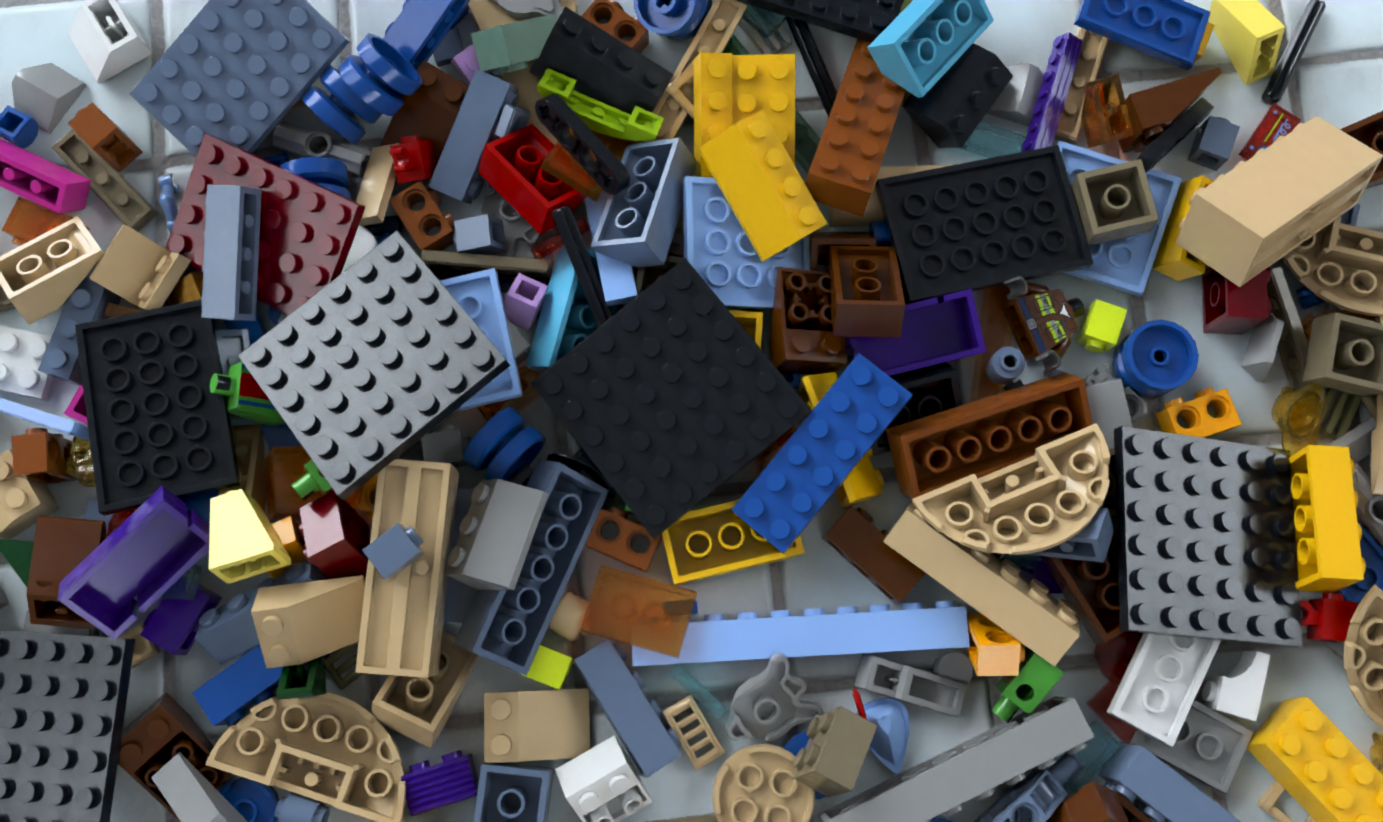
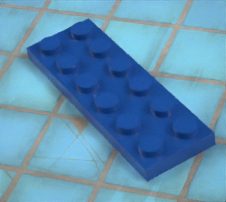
[731,353,913,554]

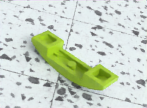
[536,68,664,141]

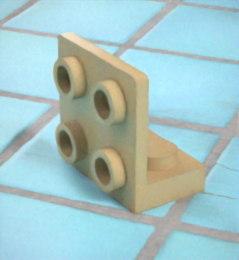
[89,225,191,311]

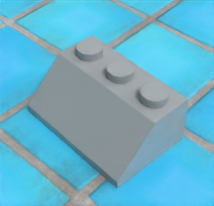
[444,479,549,590]

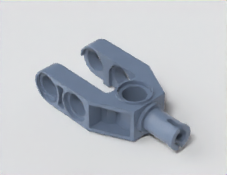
[974,751,1084,822]

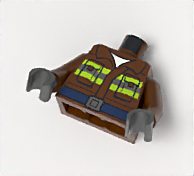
[1001,276,1085,375]

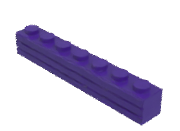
[1022,32,1083,152]

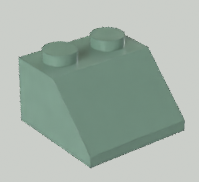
[471,13,557,75]

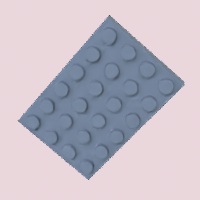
[130,0,350,157]

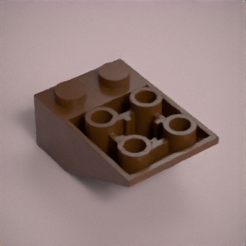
[769,268,847,375]
[26,516,107,630]
[118,692,233,821]

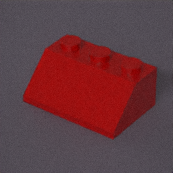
[478,124,595,234]

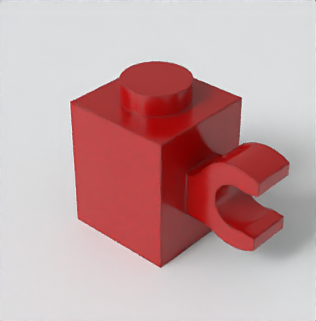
[389,135,437,184]
[1300,593,1358,643]

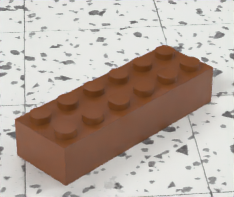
[805,39,906,217]
[886,372,1093,499]

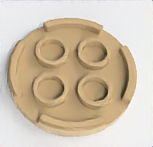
[712,744,815,822]

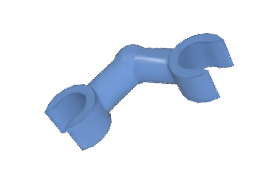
[158,173,179,233]

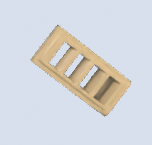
[662,694,725,771]

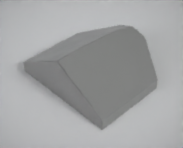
[986,62,1043,126]
[12,63,87,134]
[1241,313,1285,383]

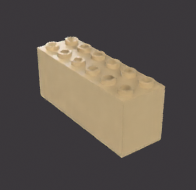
[1176,116,1383,287]
[355,459,460,678]

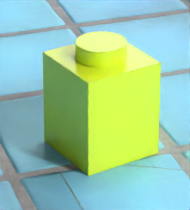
[1076,299,1127,353]
[522,644,575,690]

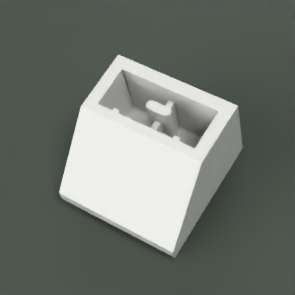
[68,0,153,84]
[555,735,652,822]

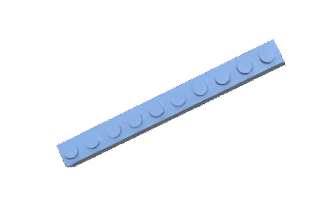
[631,601,970,666]

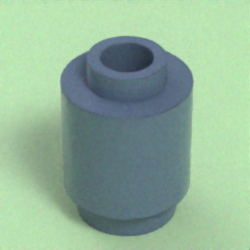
[985,346,1025,385]
[274,792,330,822]

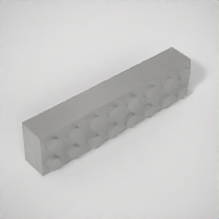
[818,696,1095,822]

